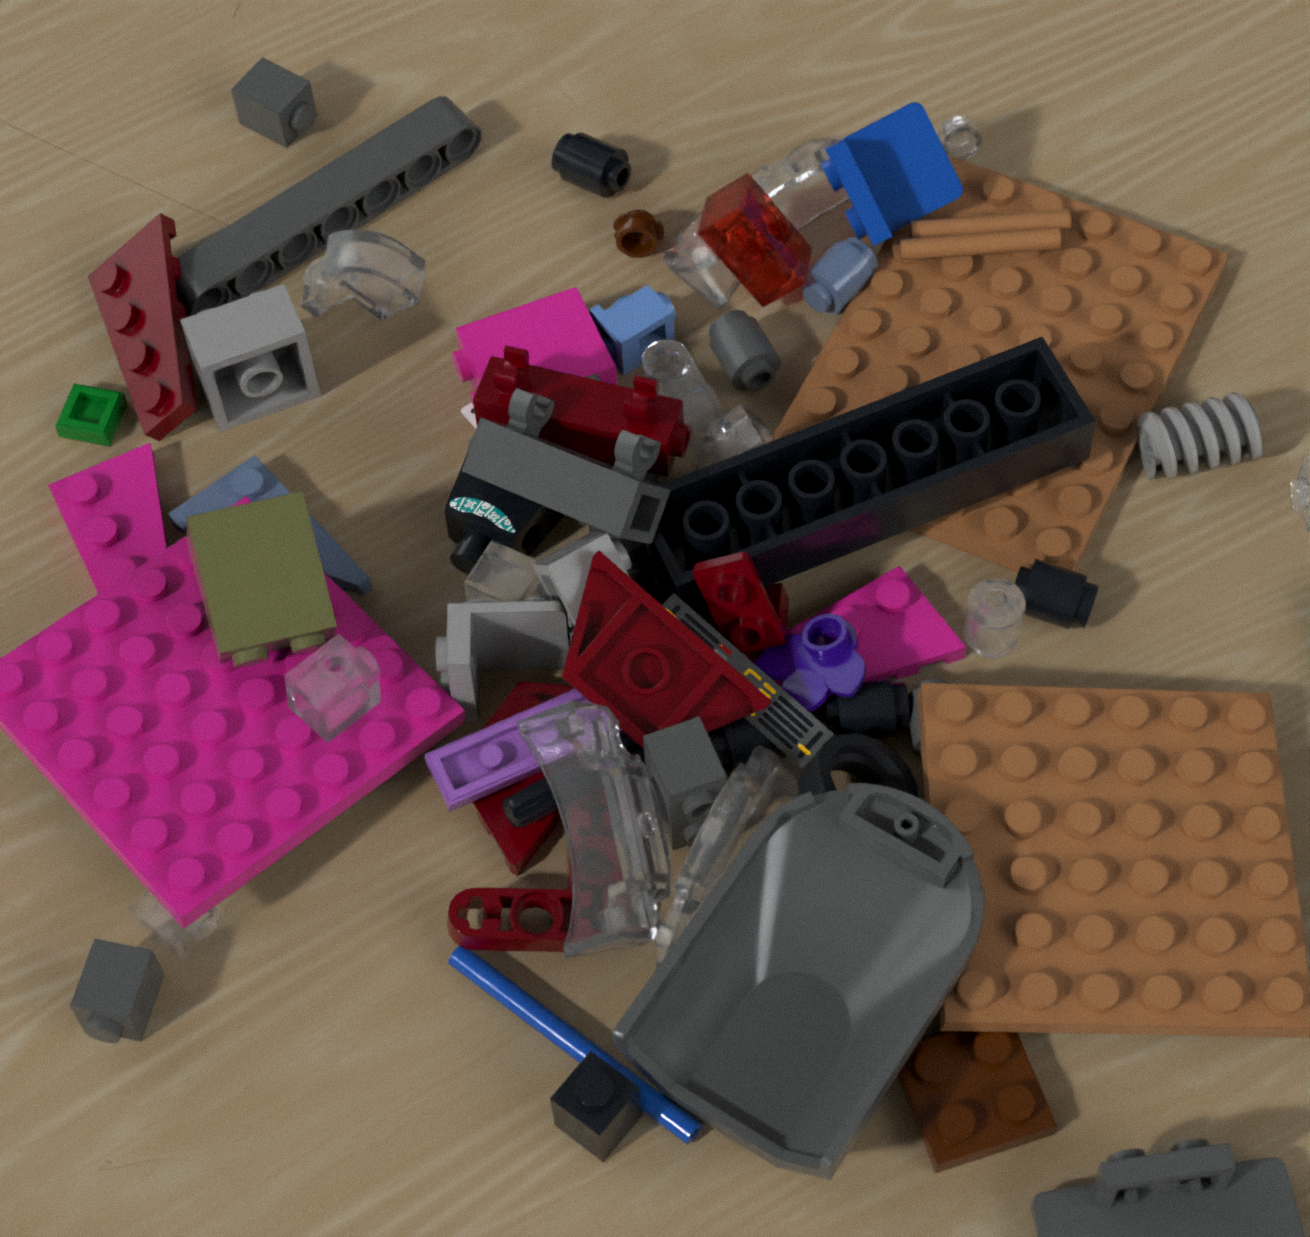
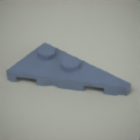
[169,455,372,596]

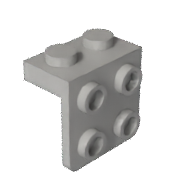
[436,597,569,722]

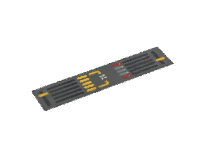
[662,593,834,769]

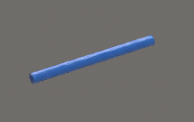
[448,946,702,1145]

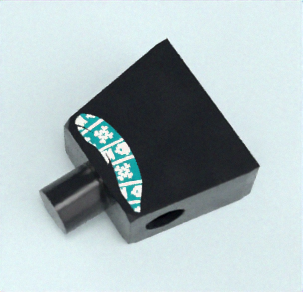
[444,452,565,576]

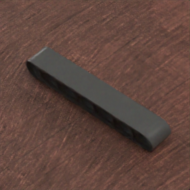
[175,96,482,316]

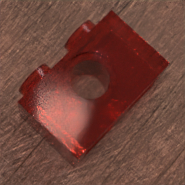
[697,172,812,308]

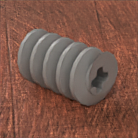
[1136,392,1262,480]

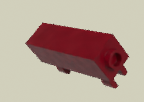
[473,345,691,477]

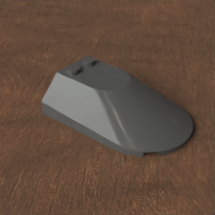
[612,783,985,1180]

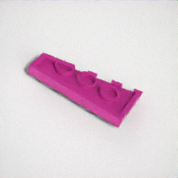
[48,443,169,594]
[745,566,966,695]

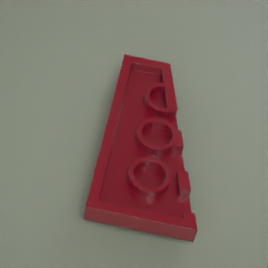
[88,213,197,441]

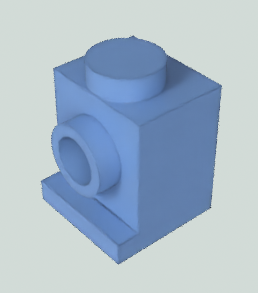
[590,285,677,376]

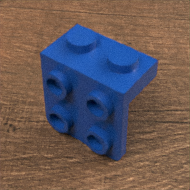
[820,102,963,246]

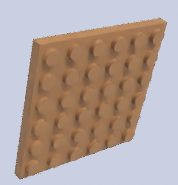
[917,683,1310,1037]

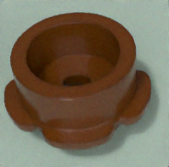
[613,209,665,258]

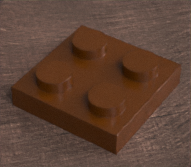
[897,1031,1057,1173]

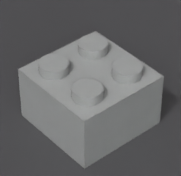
[180,284,321,432]

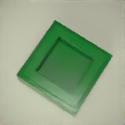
[55,383,128,447]

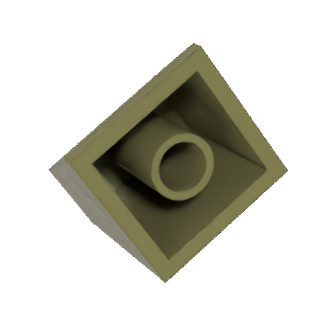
[187,491,337,668]

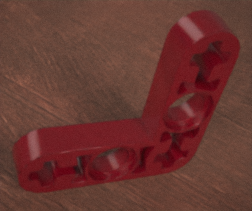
[447,784,625,953]

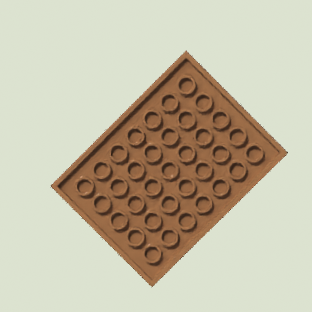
[770,155,1229,572]

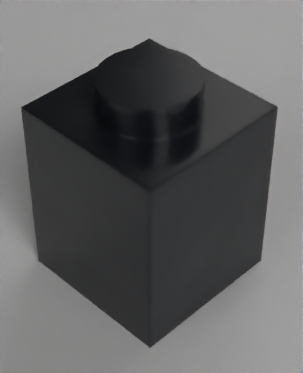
[550,1051,643,1162]

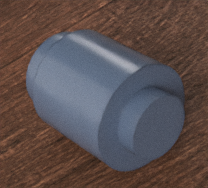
[800,237,878,314]

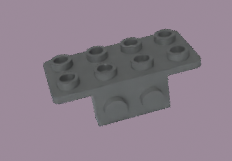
[1031,1139,1305,1237]

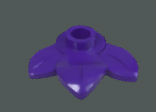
[755,614,866,712]

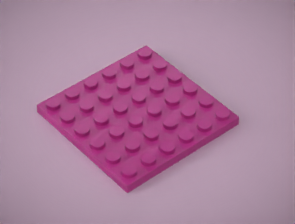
[0,496,465,929]

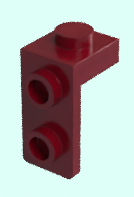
[693,552,789,654]

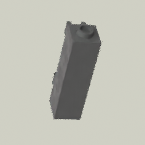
[462,388,671,544]

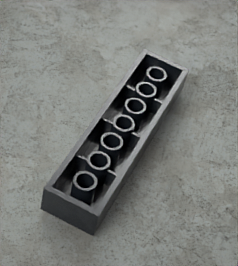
[646,336,1096,614]

